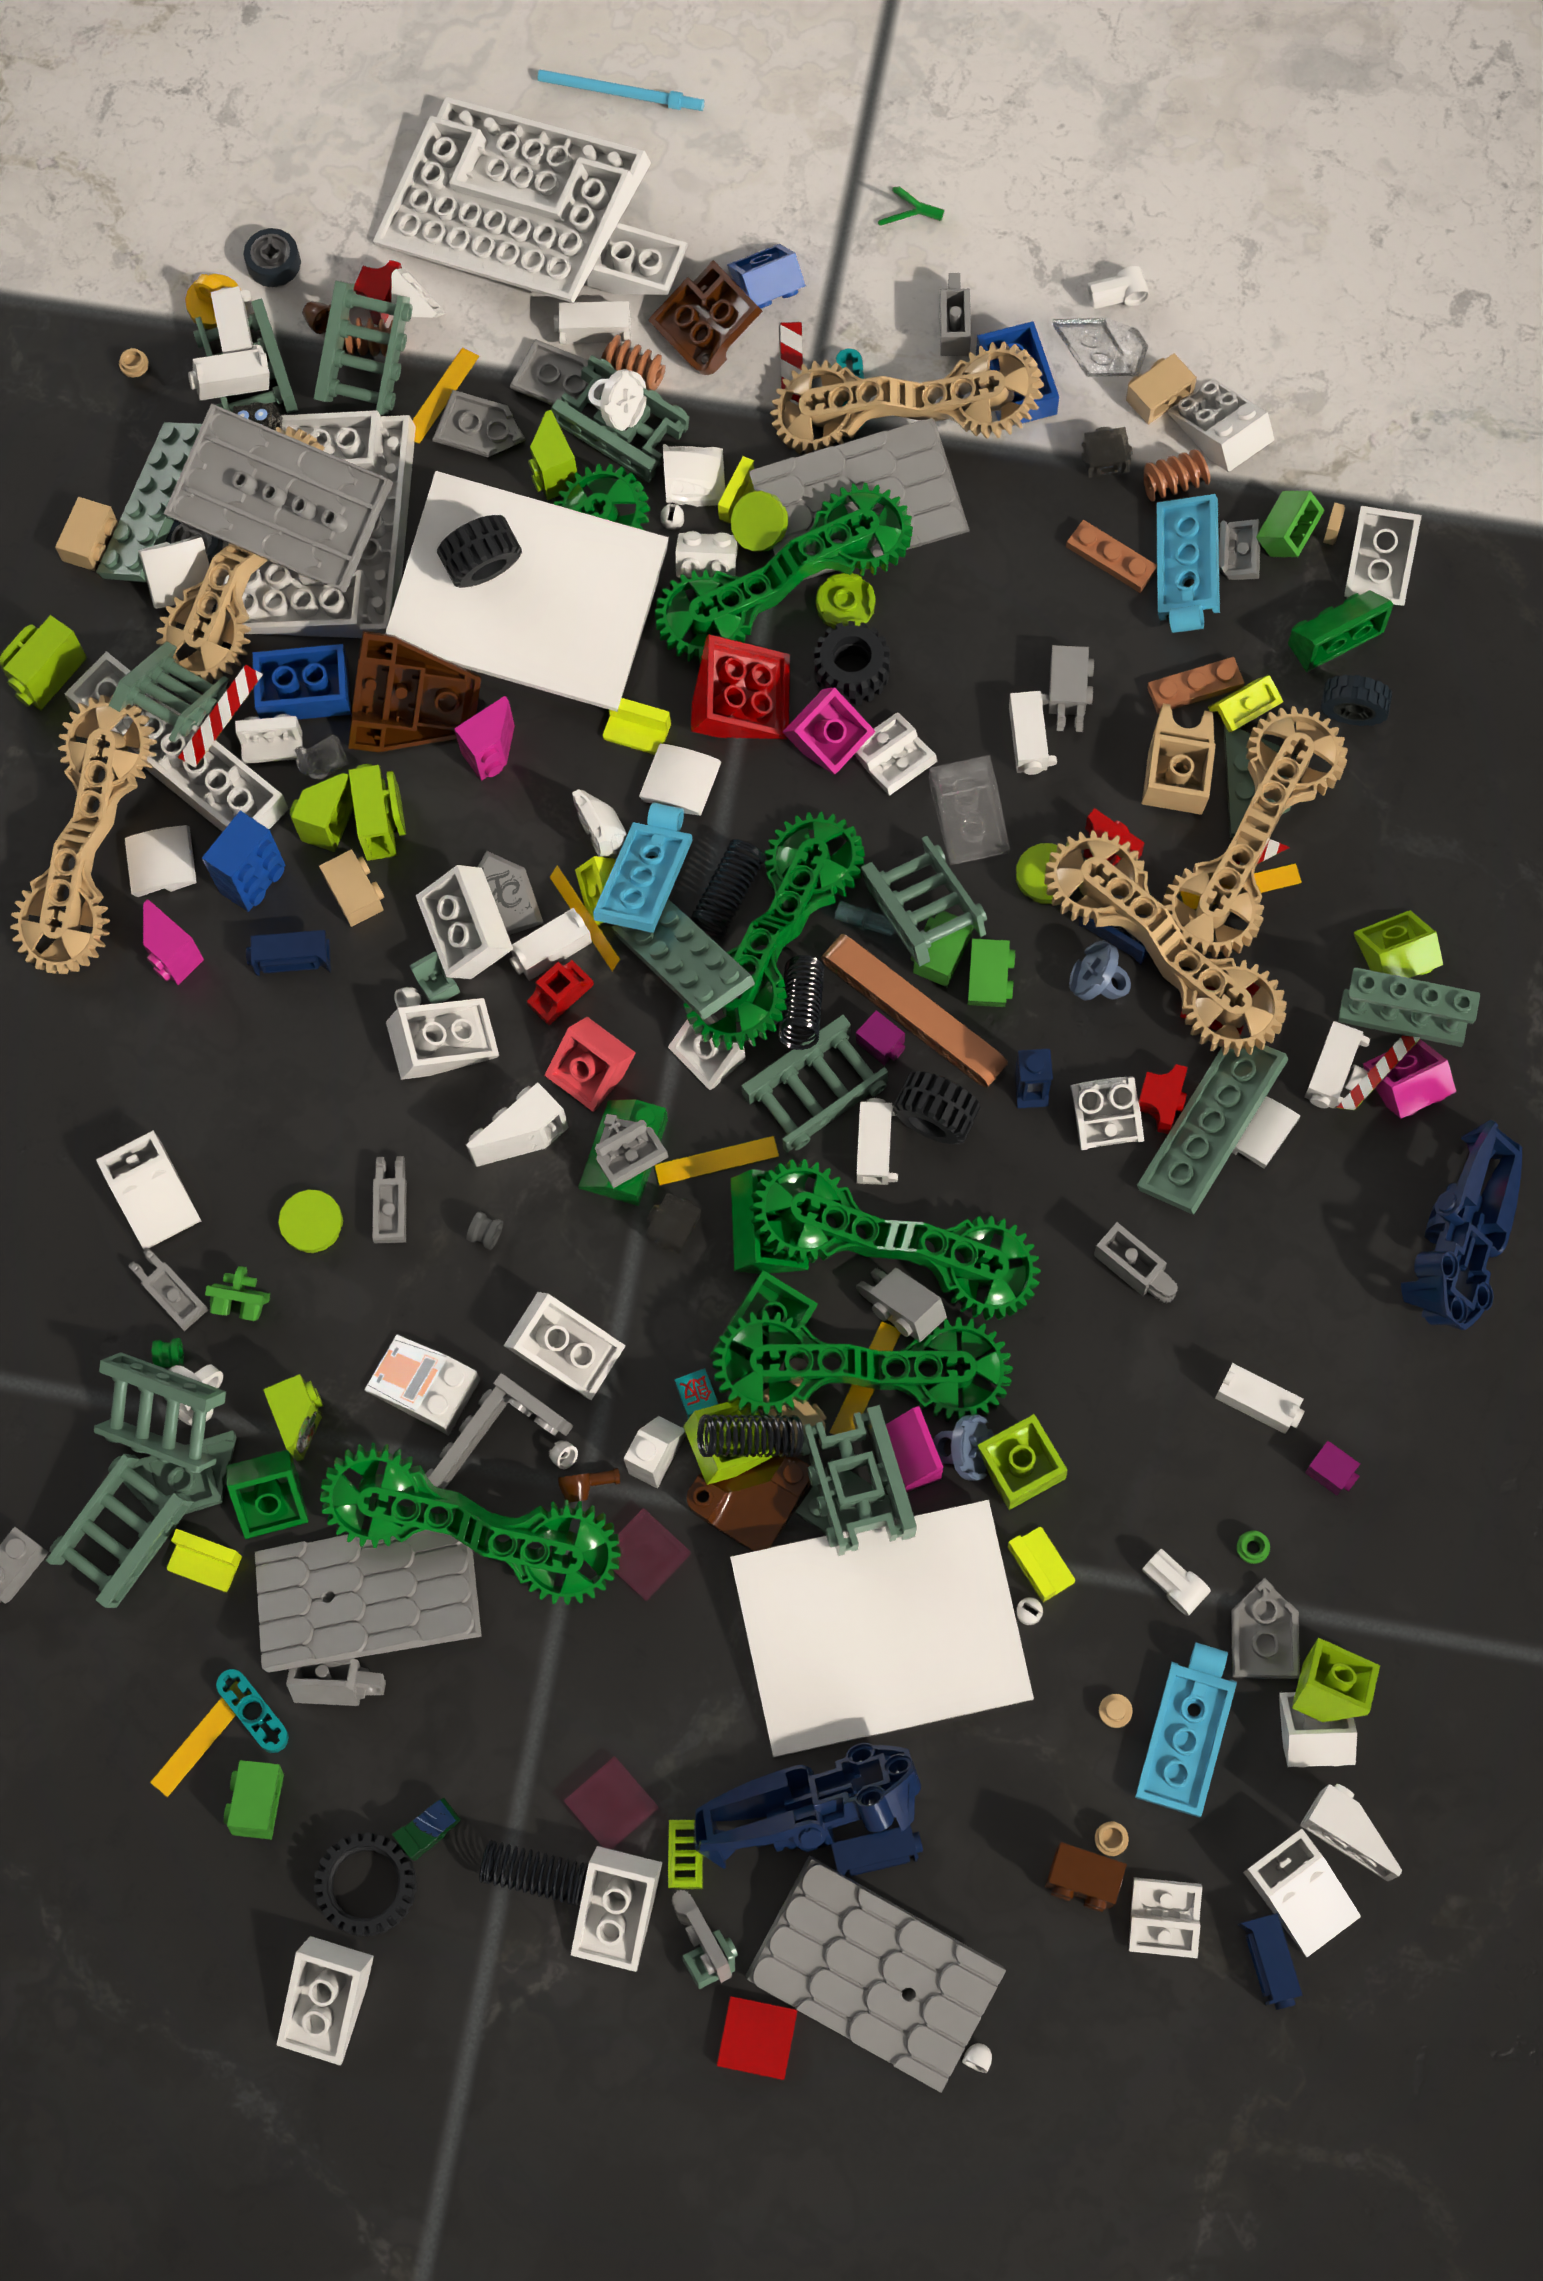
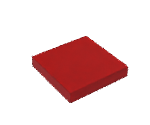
[717,1996,798,2080]

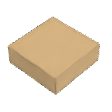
[1323,502,1345,545]

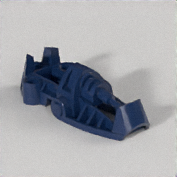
[1401,1120,1523,1330]
[694,1743,921,1869]

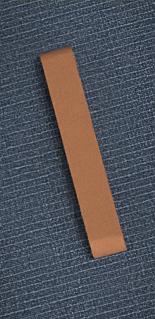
[821,934,1008,1088]

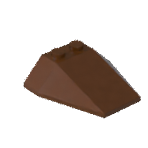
[348,631,481,752]

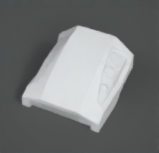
[663,444,725,507]
[572,789,628,859]
[1070,1076,1144,1150]

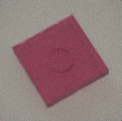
[612,1508,691,1601]
[564,1756,659,1850]

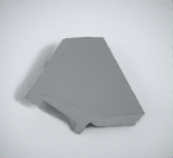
[1218,519,1261,580]
[595,1114,669,1188]

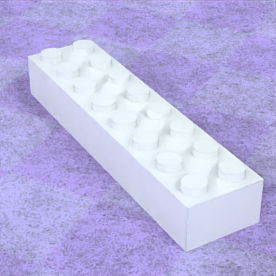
[65,651,289,832]

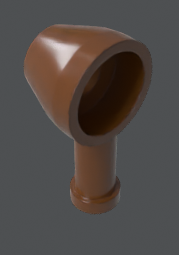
[302,301,331,334]
[558,1468,620,1503]

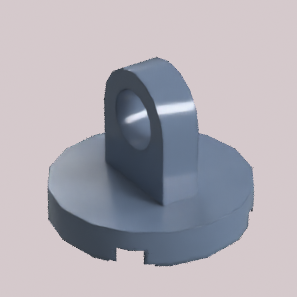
[1069,940,1131,1001]
[933,1415,994,1481]

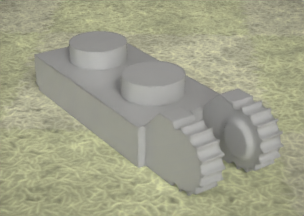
[372,1156,407,1243]
[128,1248,208,1331]
[671,1889,732,1983]

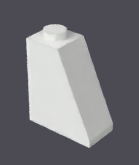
[624,1416,686,1489]

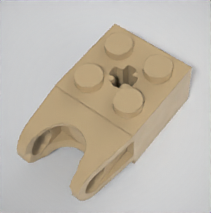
[1142,703,1216,815]

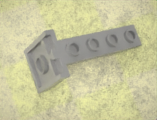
[426,1373,574,1489]

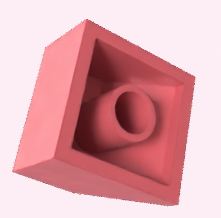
[544,1017,636,1112]

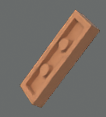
[1066,520,1157,593]
[1147,657,1244,714]

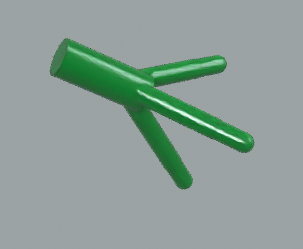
[878,186,945,226]

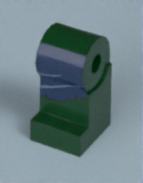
[392,1798,461,1861]

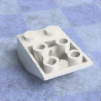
[1167,379,1274,472]
[466,1082,569,1167]
[96,1131,201,1250]
[1243,1829,1361,1958]

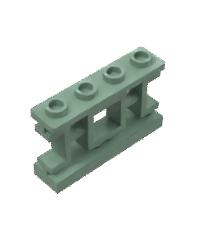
[551,355,689,482]
[801,1405,917,1556]

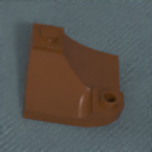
[648,260,763,375]
[687,1446,811,1552]

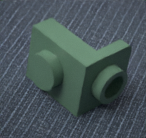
[410,951,460,1004]
[683,1929,738,1989]

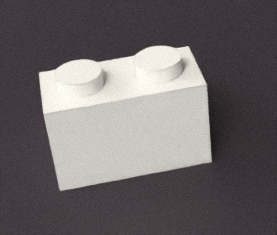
[1279,1692,1357,1768]

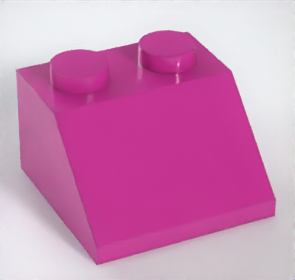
[783,687,875,775]
[454,696,515,781]
[143,899,204,985]
[1363,1039,1456,1119]
[886,1406,943,1492]

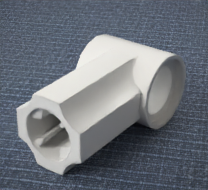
[1087,266,1150,309]
[1142,1549,1211,1616]

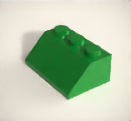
[1288,590,1394,672]
[578,1099,668,1206]
[731,1169,809,1274]
[709,1270,818,1387]

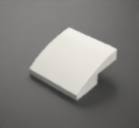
[139,535,209,609]
[854,712,938,796]
[639,743,721,816]
[125,825,197,897]
[1232,1096,1301,1169]
[1129,1877,1202,1958]

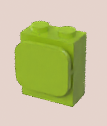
[0,615,87,711]
[348,764,406,861]

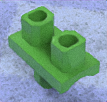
[205,1266,270,1321]

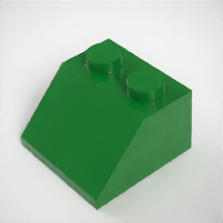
[226,1450,309,1539]

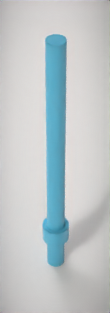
[538,69,705,111]

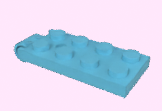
[1157,494,1220,633]
[593,802,693,933]
[1135,1642,1237,1818]

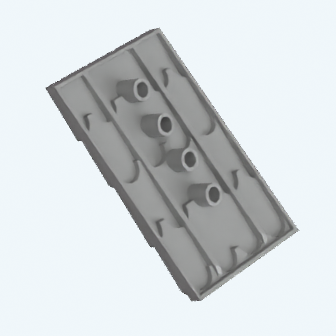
[163,403,394,593]
[749,418,970,581]
[255,1530,482,1673]
[745,1855,1006,2093]

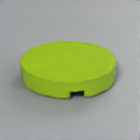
[731,491,788,552]
[816,573,876,630]
[1016,843,1057,904]
[278,1190,343,1253]

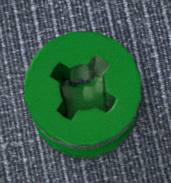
[152,1338,184,1369]

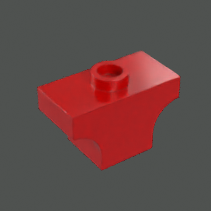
[354,260,402,325]
[1083,808,1145,865]
[527,960,594,1026]
[1139,1064,1188,1134]

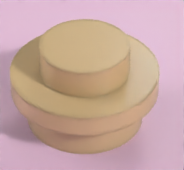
[119,348,149,378]
[1099,1694,1133,1728]
[1094,1821,1129,1856]

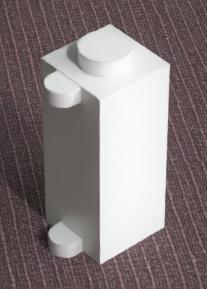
[210,286,262,354]
[554,301,631,345]
[188,348,270,400]
[1009,691,1057,775]
[509,908,592,981]
[1304,1021,1370,1108]
[857,1098,898,1185]
[1215,1363,1305,1434]

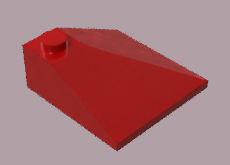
[691,634,790,739]

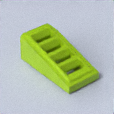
[668,1820,703,1889]

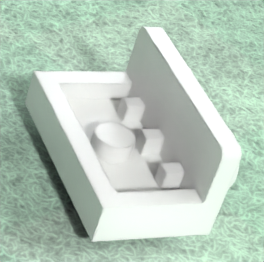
[676,531,738,578]
[235,714,303,764]

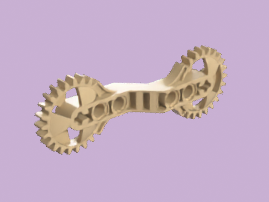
[770,342,1044,454]
[156,426,325,684]
[10,695,157,974]
[1162,706,1348,959]
[1044,830,1287,1057]

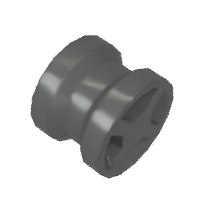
[466,1211,503,1250]

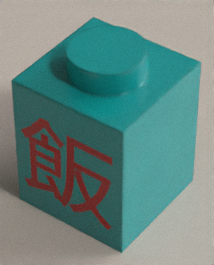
[675,1368,718,1419]

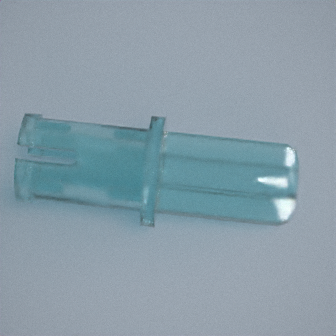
[835,901,895,936]

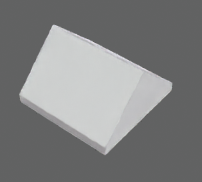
[391,268,445,318]
[668,1014,746,1090]

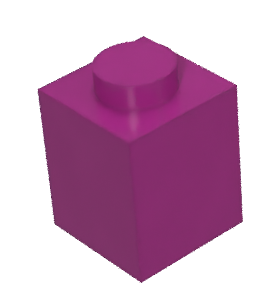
[856,1010,906,1066]
[1305,1441,1360,1496]

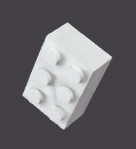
[416,865,513,979]

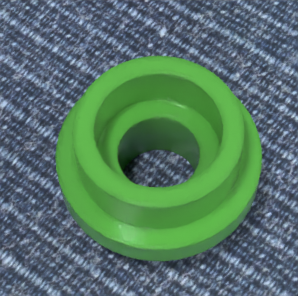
[1237,1530,1270,1564]

